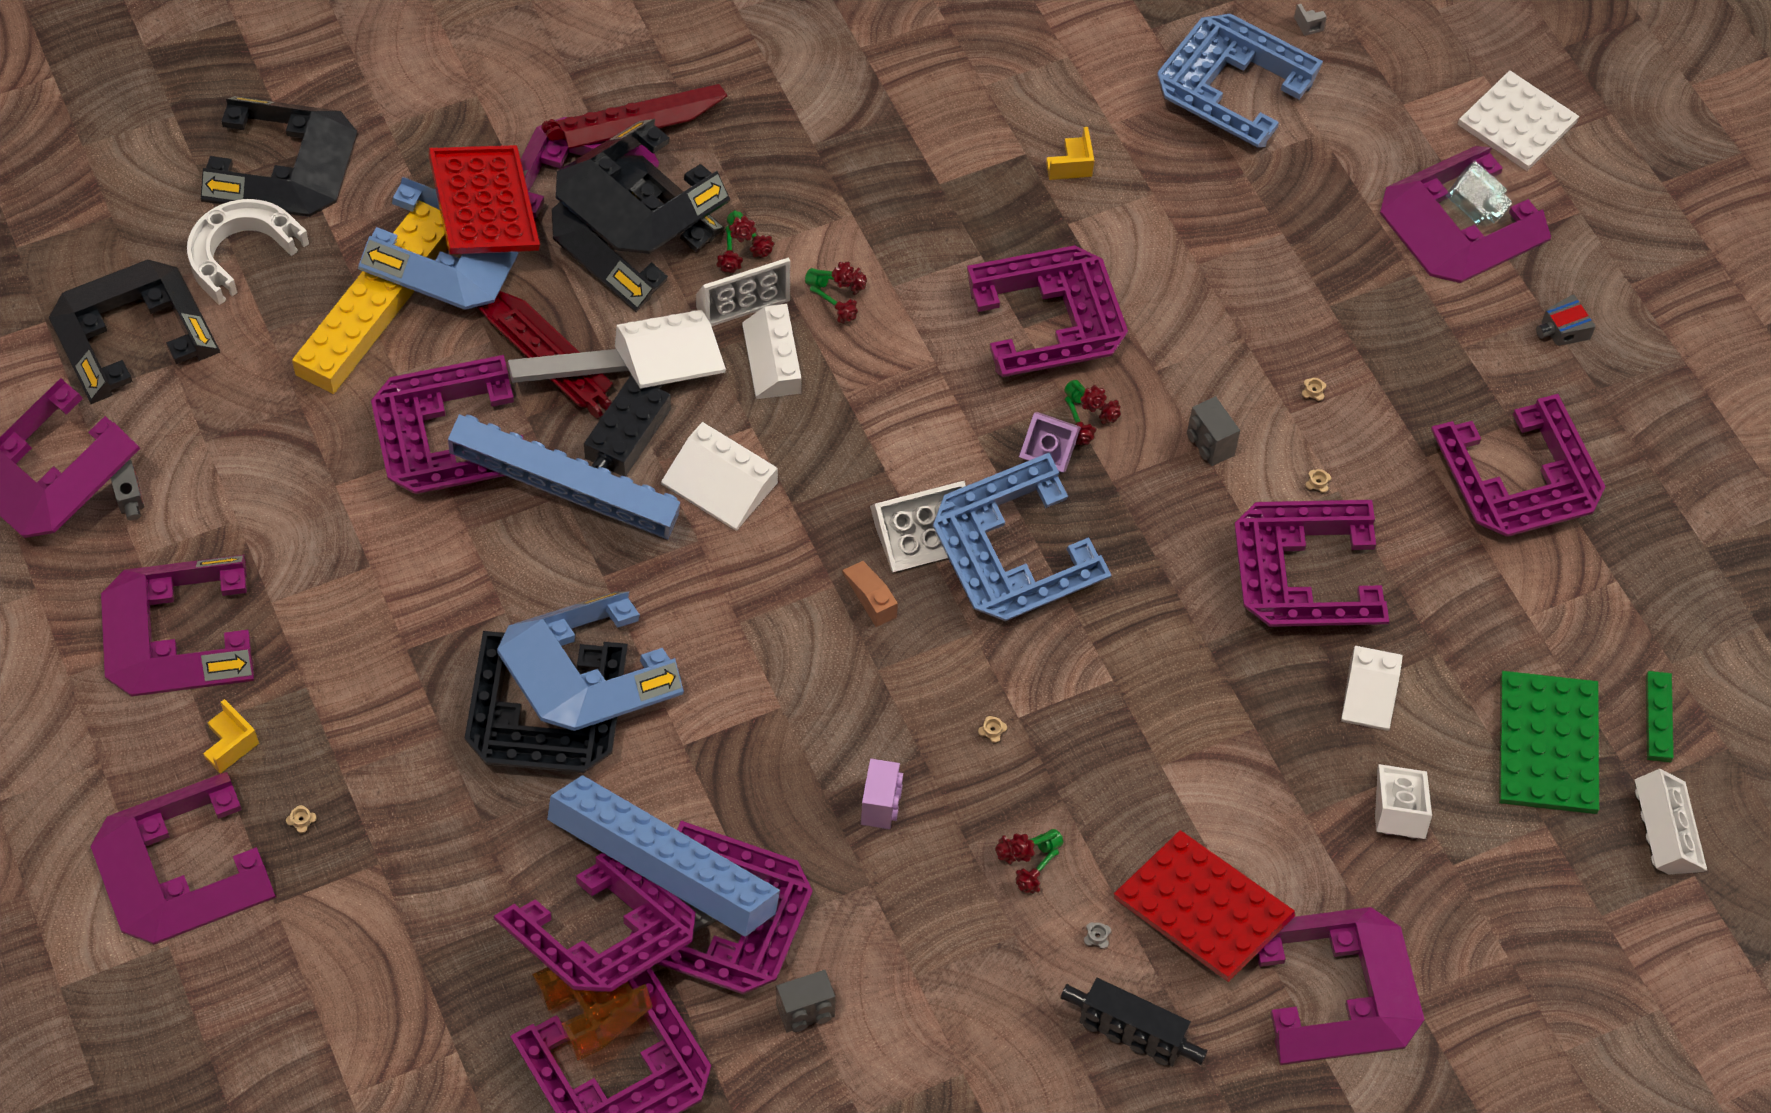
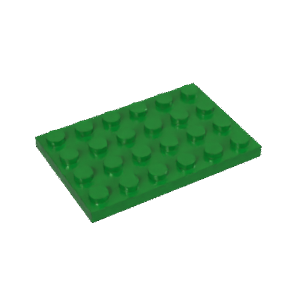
[1499,671,1599,814]

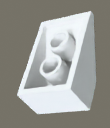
[1341,646,1403,731]
[1375,764,1432,839]

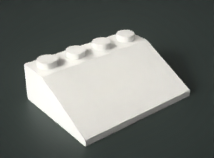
[696,258,790,326]
[615,310,726,388]
[661,422,778,531]
[870,481,966,573]

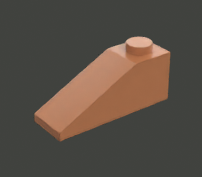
[842,561,898,627]

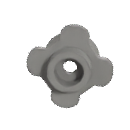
[1084,922,1111,949]

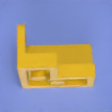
[1046,127,1095,180]
[203,699,259,774]

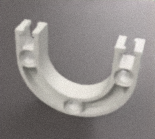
[187,199,309,305]

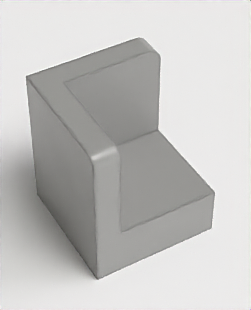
[1294,4,1327,36]

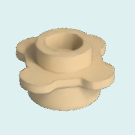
[1302,378,1326,401]
[1306,469,1331,493]
[978,716,1007,743]
[286,805,317,833]

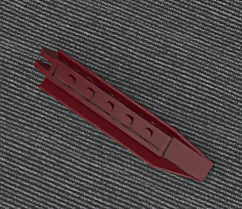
[541,84,727,149]
[477,291,613,419]

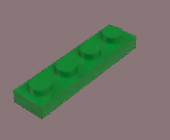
[1646,671,1674,763]

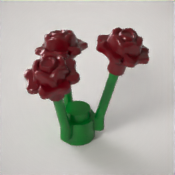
[716,210,775,273]
[805,262,867,324]
[1064,380,1121,445]
[995,829,1063,894]

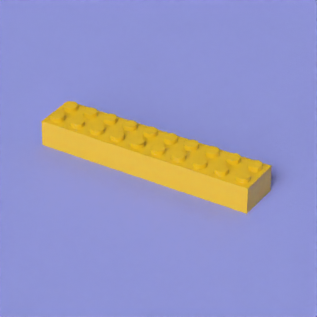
[292,200,448,394]

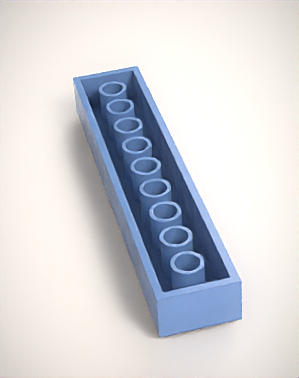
[448,414,680,540]
[547,775,780,937]

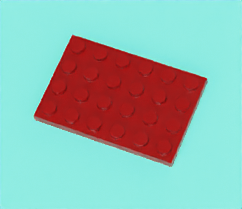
[428,145,540,254]
[1114,830,1295,982]

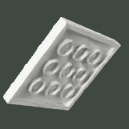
[1458,71,1579,171]

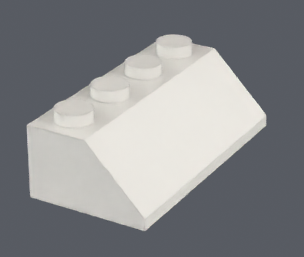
[742,304,801,399]
[1635,769,1707,875]

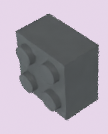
[1187,396,1240,467]
[776,970,836,1033]

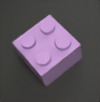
[1019,412,1081,472]
[861,759,904,829]

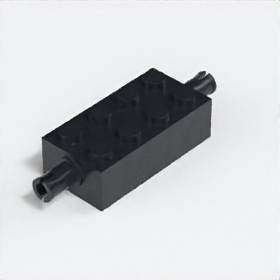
[584,376,671,476]
[1060,977,1208,1067]

